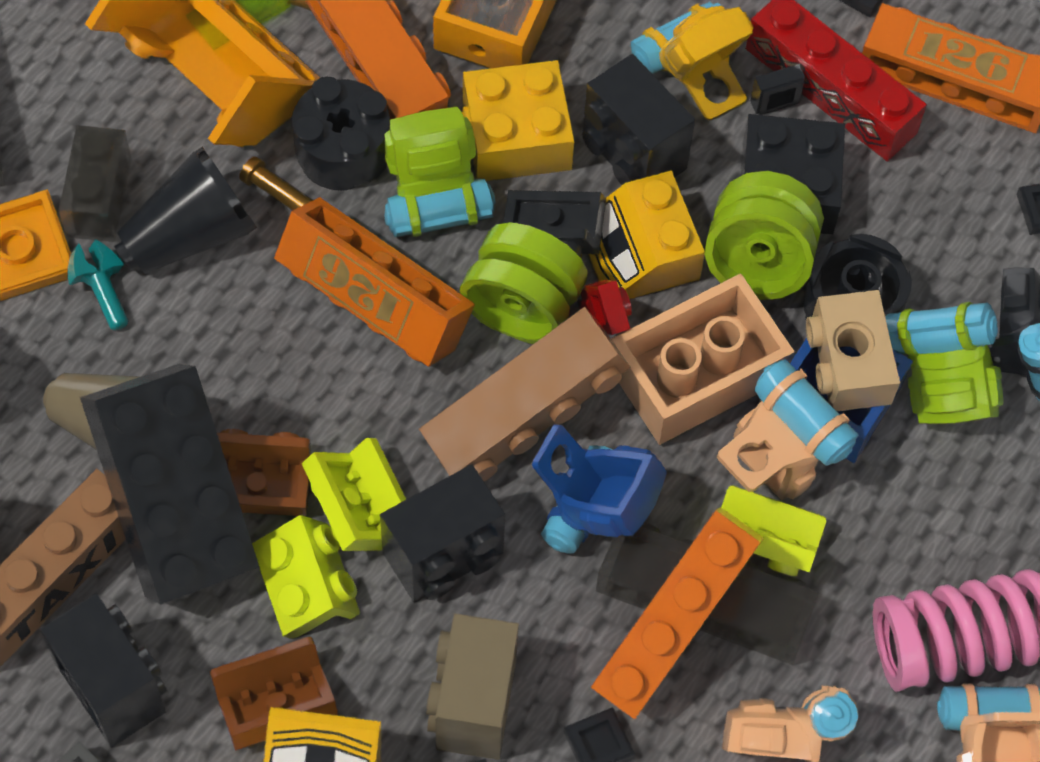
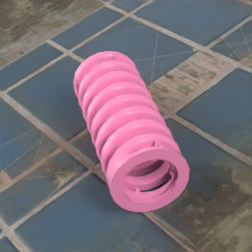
[873,569,1040,692]

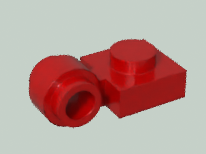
[577,280,632,335]

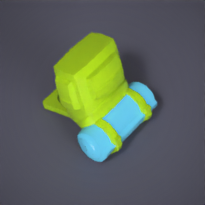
[384,107,496,237]
[885,302,1004,424]

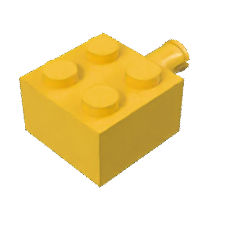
[462,60,574,181]

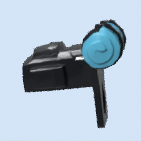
[988,267,1040,401]

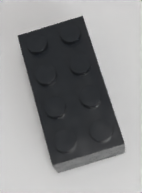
[80,364,259,605]

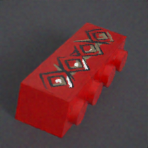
[745,0,927,162]

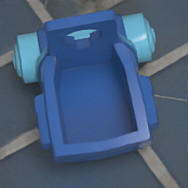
[532,424,667,554]

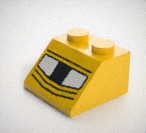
[588,170,705,299]
[264,707,381,762]

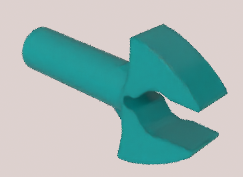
[67,240,129,331]

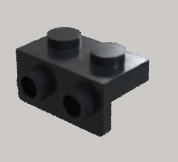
[503,190,606,258]

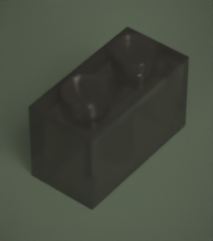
[59,125,132,242]

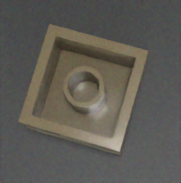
[427,613,519,760]

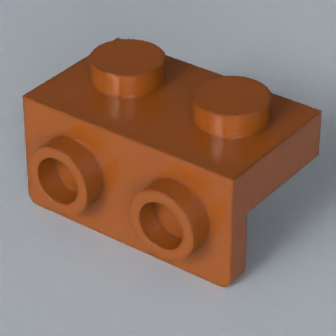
[217,429,311,516]
[210,637,339,751]

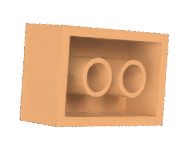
[611,273,795,445]

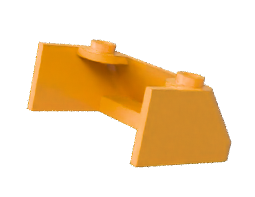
[85,0,320,147]

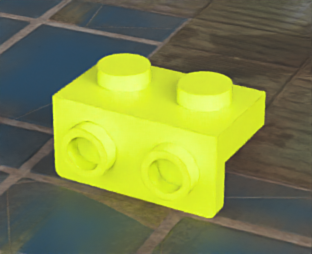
[301,438,406,551]
[722,485,827,577]
[252,515,360,639]

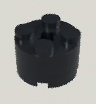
[292,76,390,191]
[804,234,912,319]

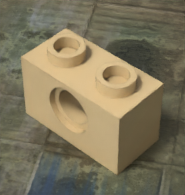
[806,290,900,411]

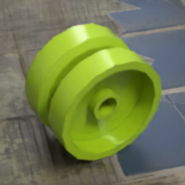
[704,171,824,300]
[460,222,588,344]

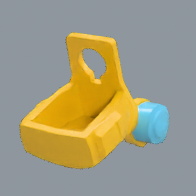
[630,2,753,120]

